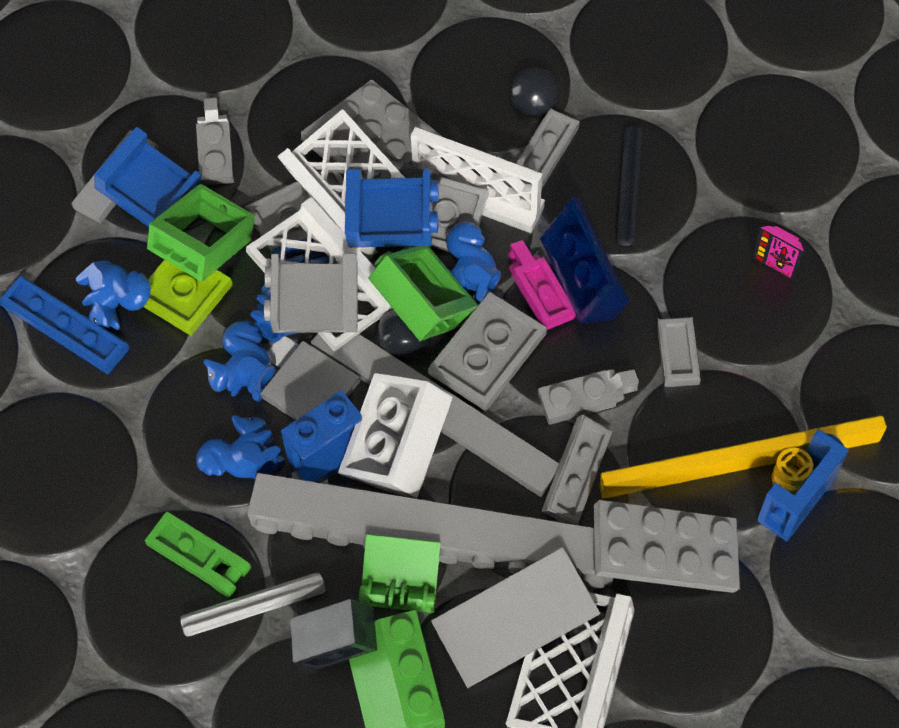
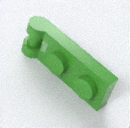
[145,511,251,598]

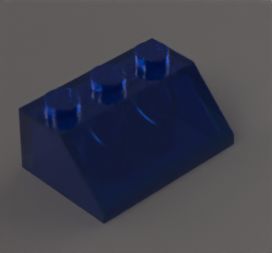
[540,197,630,323]

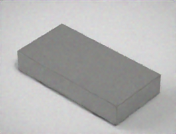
[657,317,701,387]

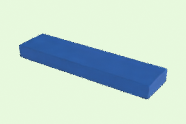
[0,275,130,374]

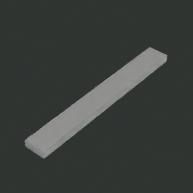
[311,332,559,497]

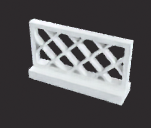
[278,109,405,260]
[411,127,545,233]
[246,197,393,351]
[506,592,635,728]

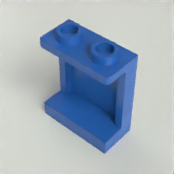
[94,126,202,227]
[345,169,439,248]
[281,390,362,483]
[757,430,849,542]

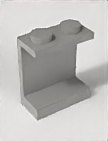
[264,254,358,333]

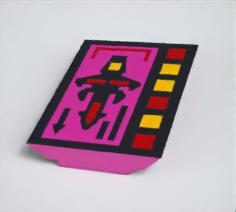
[752,226,804,281]

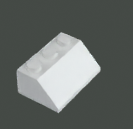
[338,373,453,498]

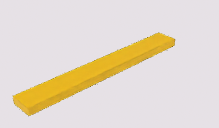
[599,415,887,499]

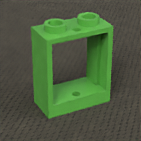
[147,184,255,282]
[368,246,478,341]

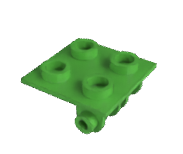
[359,533,441,613]

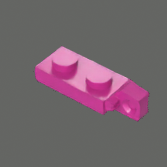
[508,240,576,330]

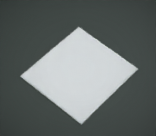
[267,336,299,368]

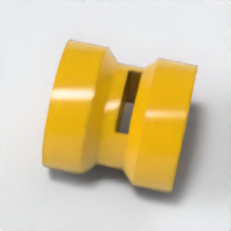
[772,447,814,494]

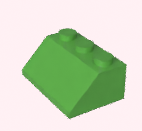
[349,610,445,728]

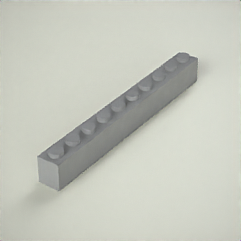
[247,473,613,588]

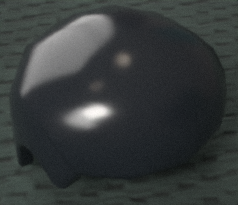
[510,66,559,116]
[375,309,433,360]

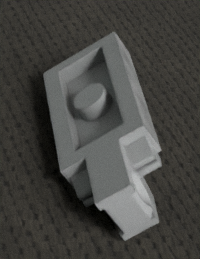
[196,98,234,186]
[538,370,639,425]

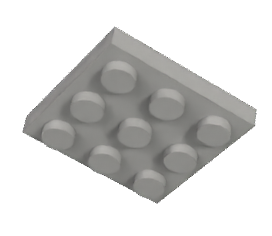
[301,79,442,179]

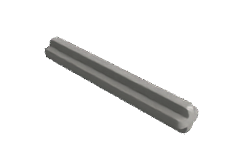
[180,572,325,636]

